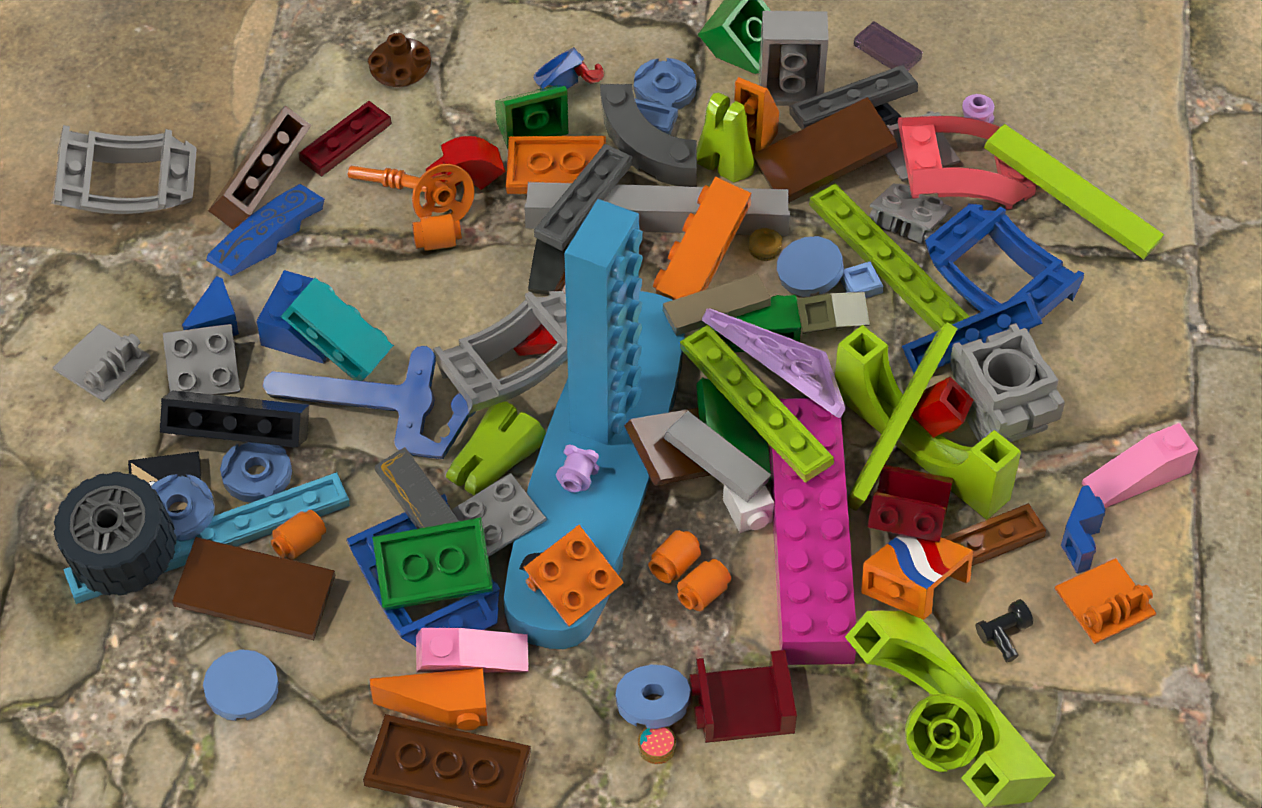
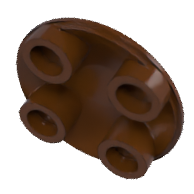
[368,33,432,87]

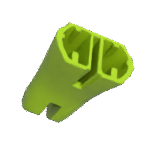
[697,92,755,182]
[446,401,546,496]

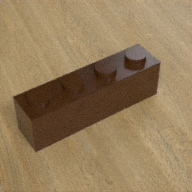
[208,105,311,230]

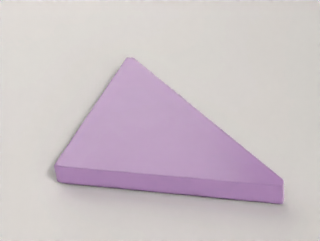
[702,308,846,418]

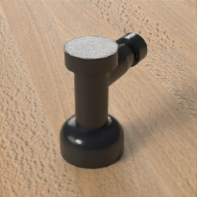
[975,599,1033,663]

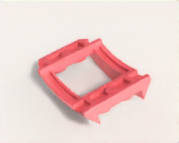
[898,116,1036,210]

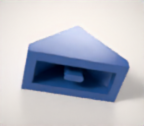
[182,276,239,336]

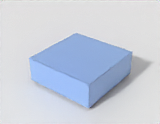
[840,262,884,298]

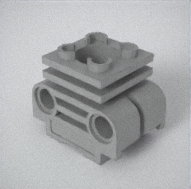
[950,323,1065,442]

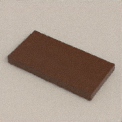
[753,97,898,203]
[172,537,336,641]
[363,714,531,808]

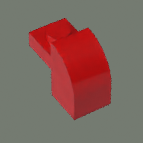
[426,136,506,190]

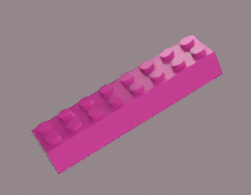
[769,398,856,665]

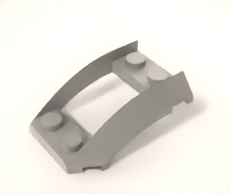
[51,125,197,214]
[433,291,568,413]

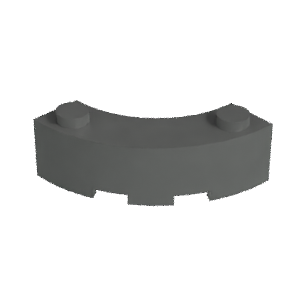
[600,84,697,187]

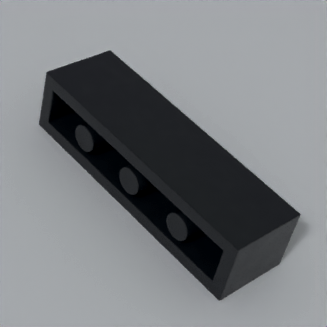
[160,390,309,447]

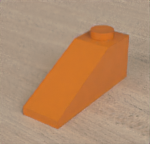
[734,77,779,154]
[370,668,488,731]

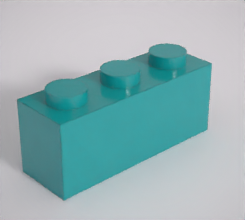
[280,277,394,381]

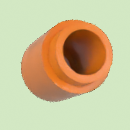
[412,214,462,251]
[271,510,326,560]
[648,530,701,583]
[677,559,731,611]

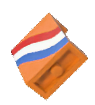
[861,534,973,620]

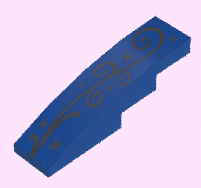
[206,184,325,276]

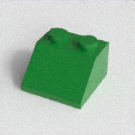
[698,0,771,74]
[495,85,569,149]

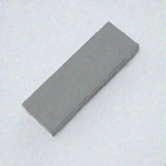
[664,411,771,502]

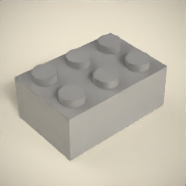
[758,11,829,106]

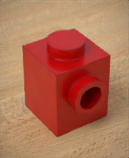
[911,376,974,438]

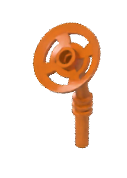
[348,164,475,221]

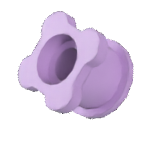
[962,94,995,124]
[556,445,599,492]

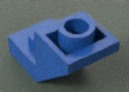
[1061,485,1105,574]

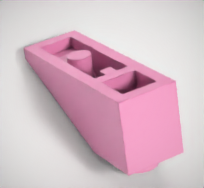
[1082,423,1198,508]
[416,628,528,673]

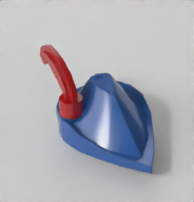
[533,47,604,89]

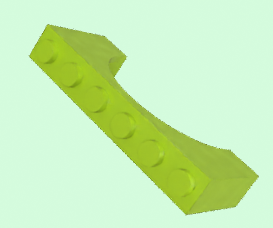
[834,325,1021,520]
[845,611,1055,807]

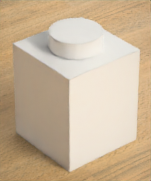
[723,485,774,533]

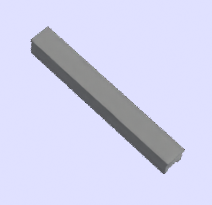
[524,182,790,236]

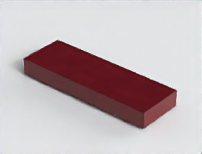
[298,101,392,177]

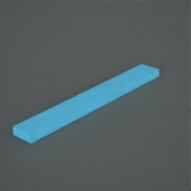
[63,472,350,604]

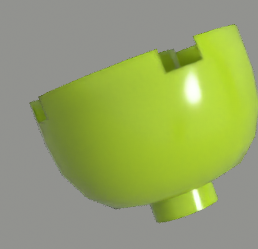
[905,694,983,772]

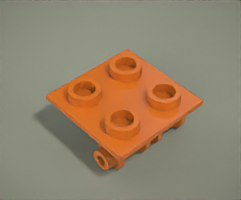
[523,525,624,627]
[1054,558,1156,644]

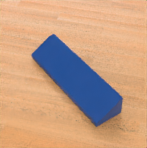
[902,292,1043,374]

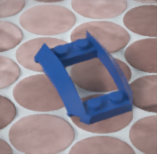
[925,204,1084,332]
[346,494,500,647]

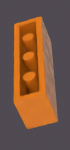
[653,177,752,300]

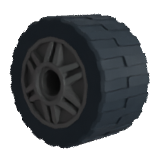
[54,472,176,596]

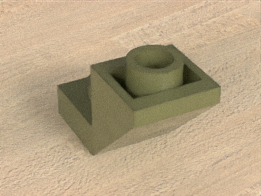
[797,292,870,334]

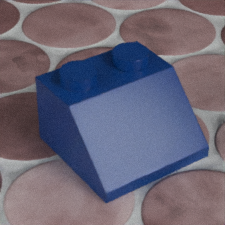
[256,270,327,364]

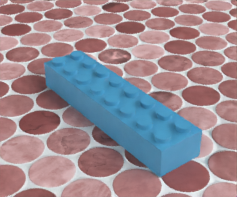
[565,199,643,445]

